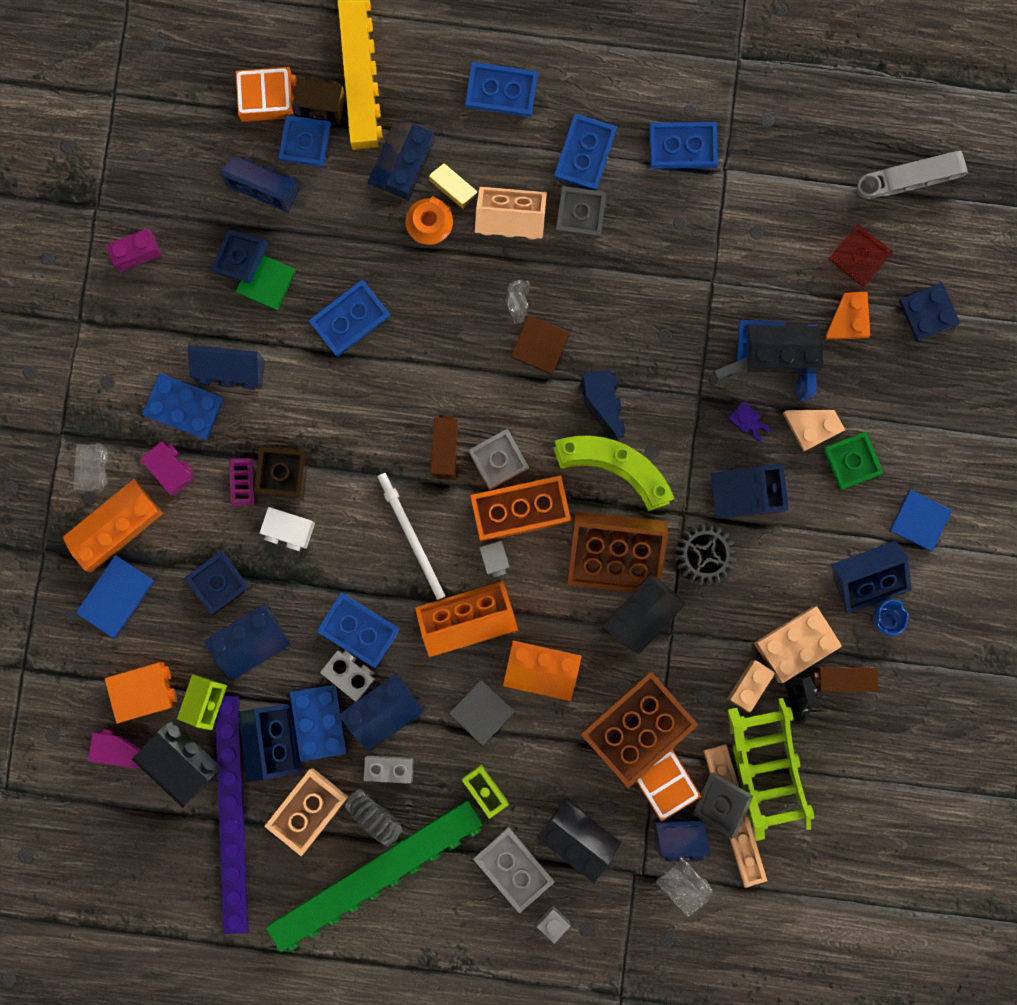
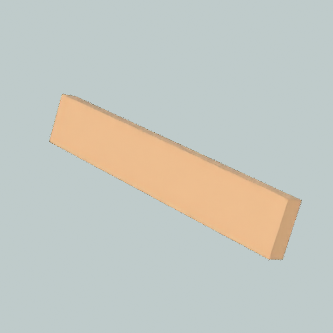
[703,744,767,888]

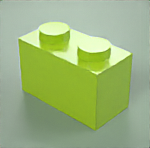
[177,674,227,730]
[462,764,509,819]

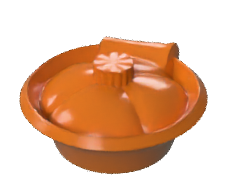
[405,196,453,245]

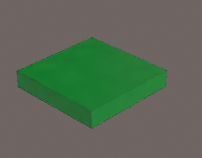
[236,255,296,311]
[823,432,884,491]

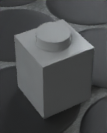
[479,541,510,578]
[536,905,571,944]

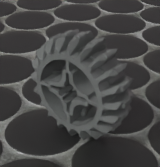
[674,523,737,586]
[345,789,403,846]

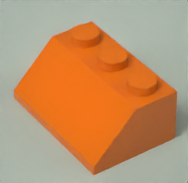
[503,641,582,701]

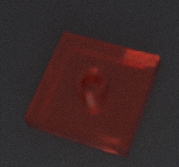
[828,224,893,288]

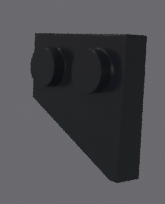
[785,677,817,724]

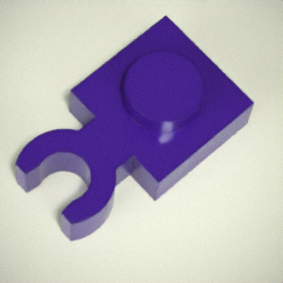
[728,401,770,442]

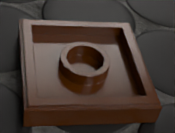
[511,315,570,375]

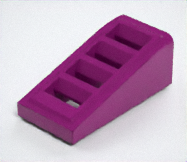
[229,458,255,506]

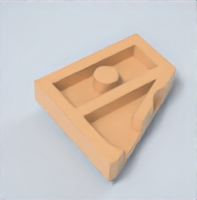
[783,410,845,452]

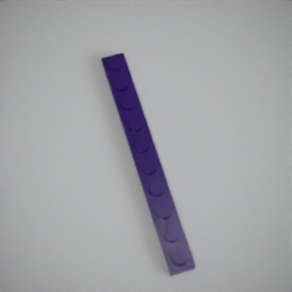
[216,696,249,934]

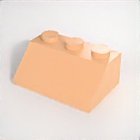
[475,187,547,239]

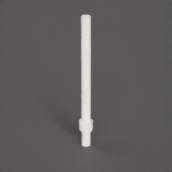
[378,473,445,600]

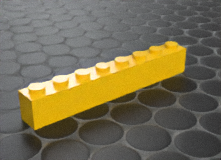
[338,0,383,150]

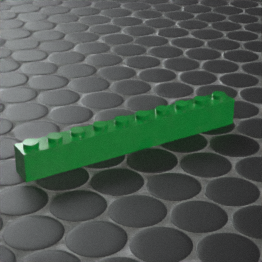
[266,799,483,953]

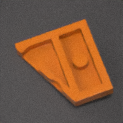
[825,292,870,340]

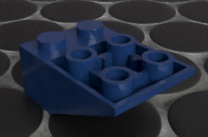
[581,369,625,442]
[711,464,789,519]
[654,819,710,861]

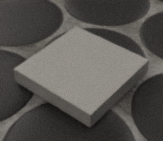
[467,428,530,491]

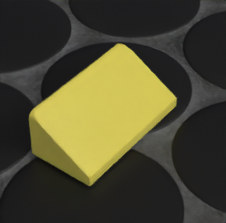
[429,164,478,209]

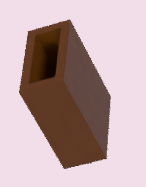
[431,414,459,480]
[808,667,878,692]

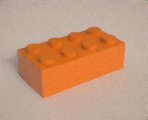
[470,475,571,542]

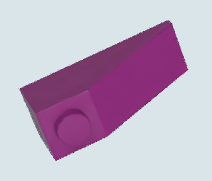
[88,728,141,769]

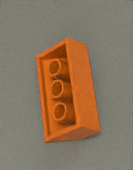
[63,479,164,572]
[415,581,518,657]

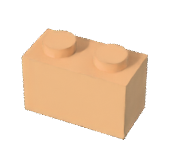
[727,660,775,712]

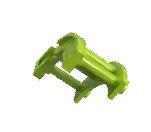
[553,436,675,512]
[728,698,814,841]

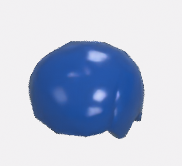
[873,599,909,636]

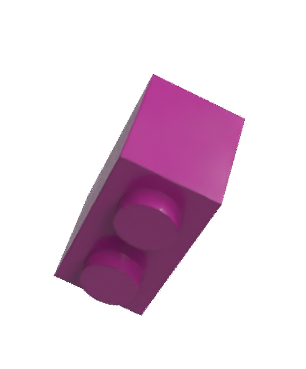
[106,228,162,272]
[140,441,195,496]

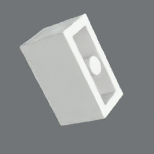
[260,507,315,551]

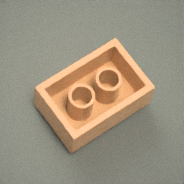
[754,606,842,683]
[264,768,349,856]

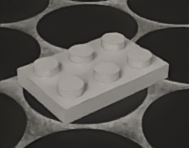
[473,827,555,913]

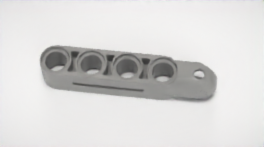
[856,151,968,199]

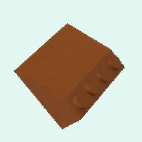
[567,511,668,592]
[580,671,698,788]

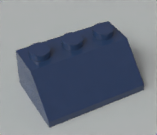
[367,122,435,201]
[219,156,299,213]
[188,345,265,390]
[831,541,912,614]
[204,605,291,681]
[339,673,425,752]
[238,703,301,782]

